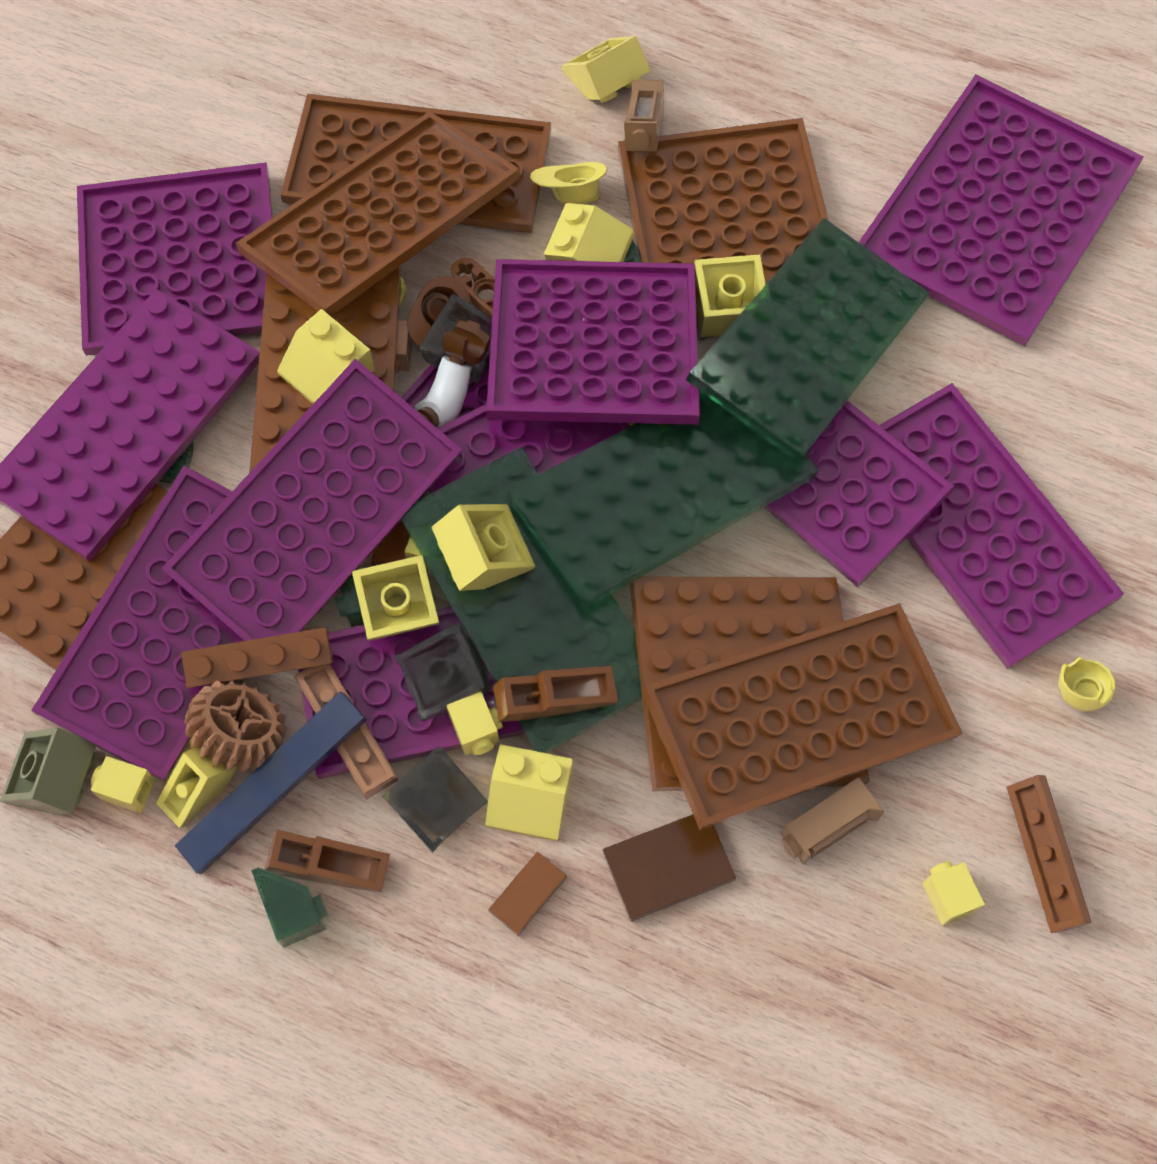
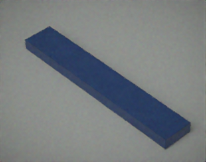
[174,691,367,874]

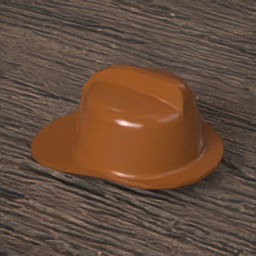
[407,276,471,352]

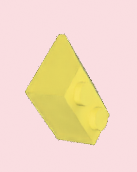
[561,36,651,103]
[544,203,635,262]
[694,254,771,338]
[277,309,375,404]
[431,504,536,591]
[352,555,439,641]
[485,744,573,842]

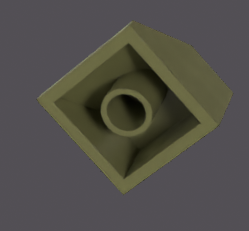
[0,727,96,815]

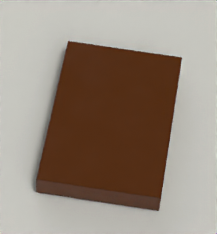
[603,814,736,922]

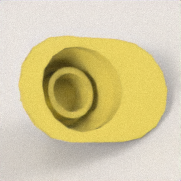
[530,162,607,204]

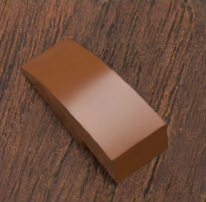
[493,666,618,722]
[264,830,390,892]

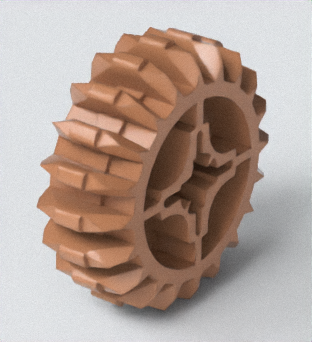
[184,680,287,773]

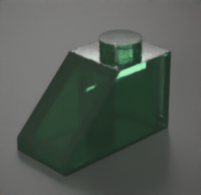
[251,867,329,948]

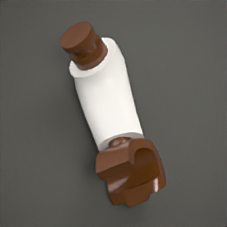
[414,320,491,429]

